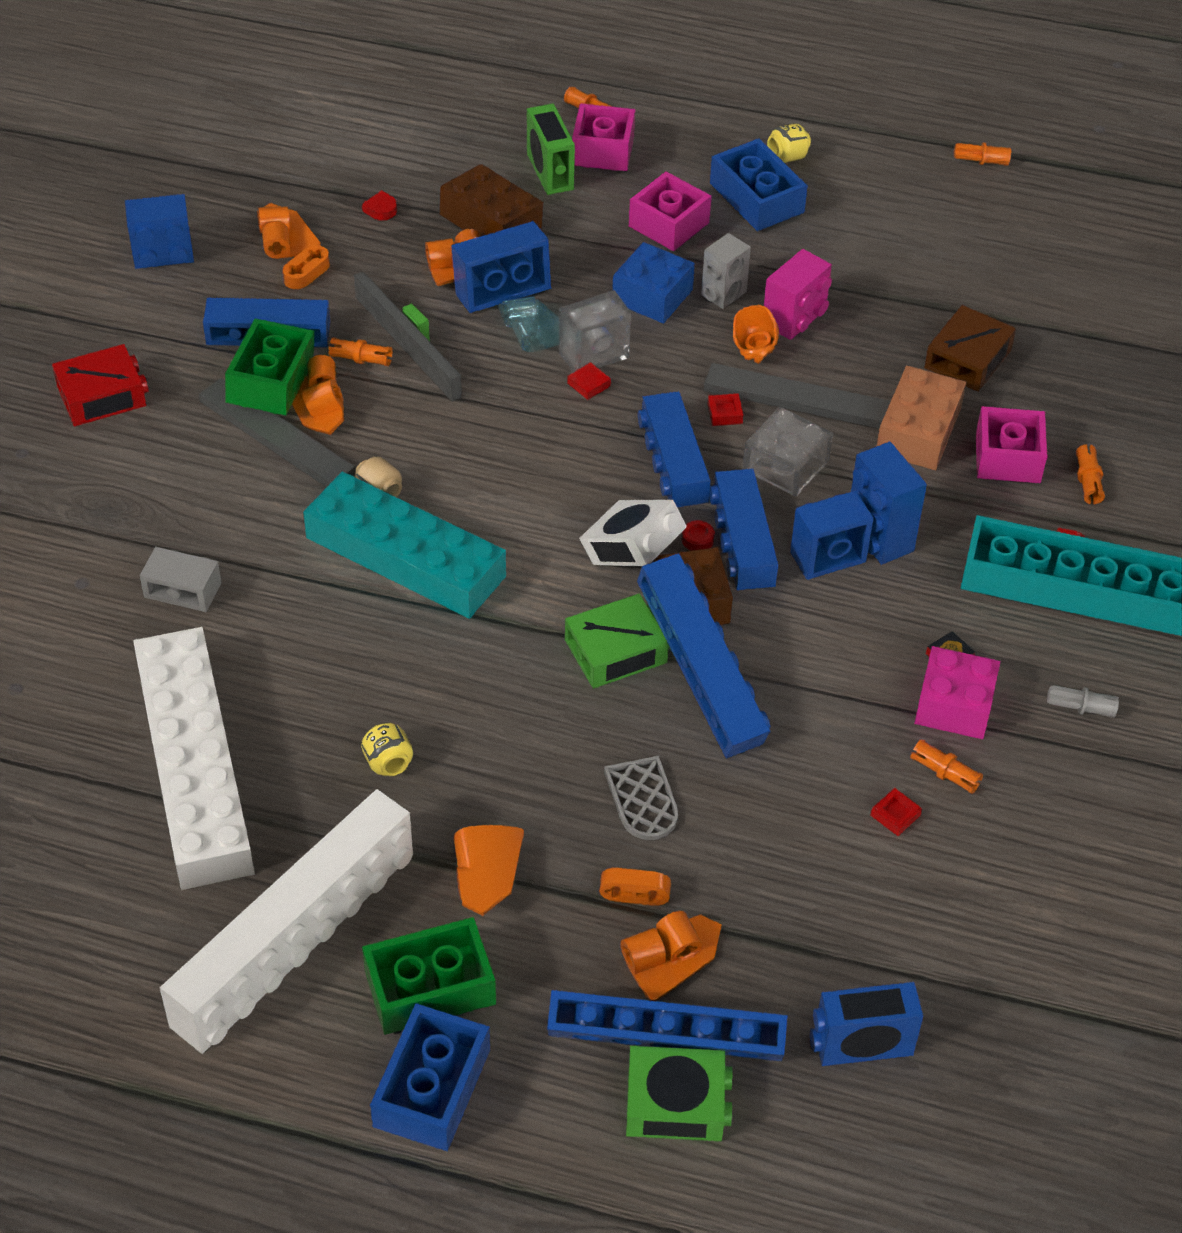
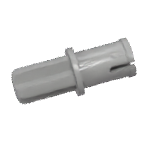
[1047,685,1119,718]

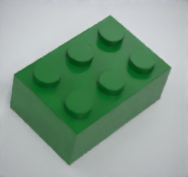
[225,318,314,416]
[362,917,496,1035]

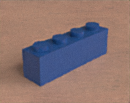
[203,298,331,347]
[637,391,711,507]
[709,469,778,590]

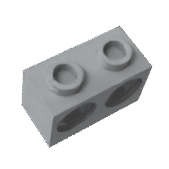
[701,233,751,309]

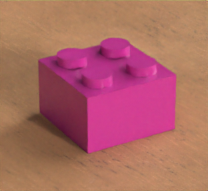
[572,104,635,171]
[629,171,711,251]
[764,249,832,340]
[976,406,1047,483]
[914,646,1001,739]

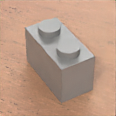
[139,547,222,612]

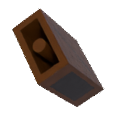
[924,305,1016,392]

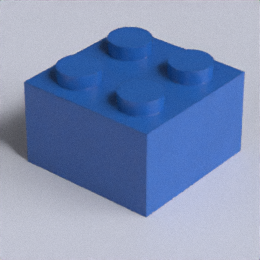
[125,194,194,269]
[612,242,695,324]
[790,491,873,580]

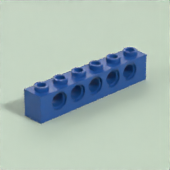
[547,990,788,1061]

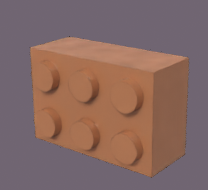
[877,365,966,470]

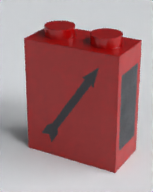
[52,344,149,427]

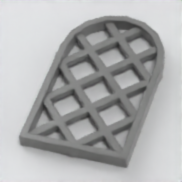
[604,756,678,840]

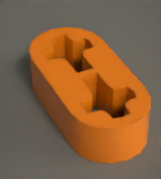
[283,245,330,289]
[599,868,671,906]

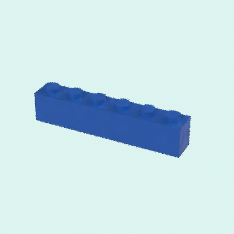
[637,553,770,759]

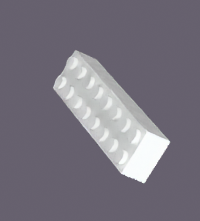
[133,627,255,890]
[160,789,413,1054]

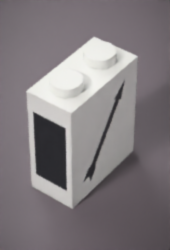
[579,500,687,566]

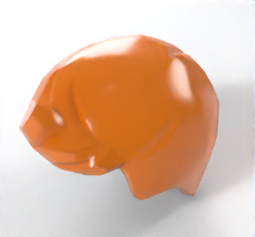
[733,305,779,364]

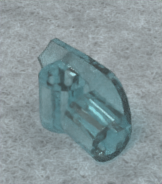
[498,296,576,352]

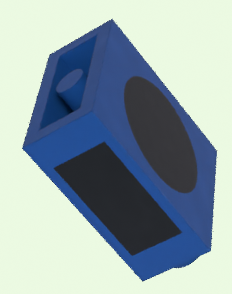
[810,982,923,1066]

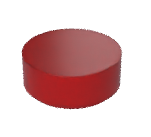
[682,520,715,551]

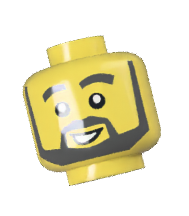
[767,124,811,163]
[361,723,413,776]

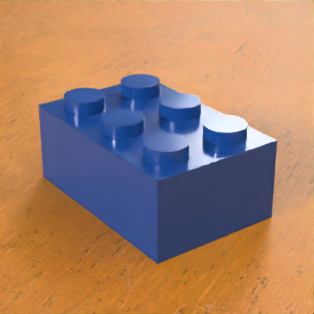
[710,138,808,231]
[451,221,551,313]
[851,441,927,565]
[370,1003,490,1152]

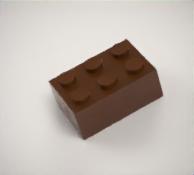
[439,164,544,236]

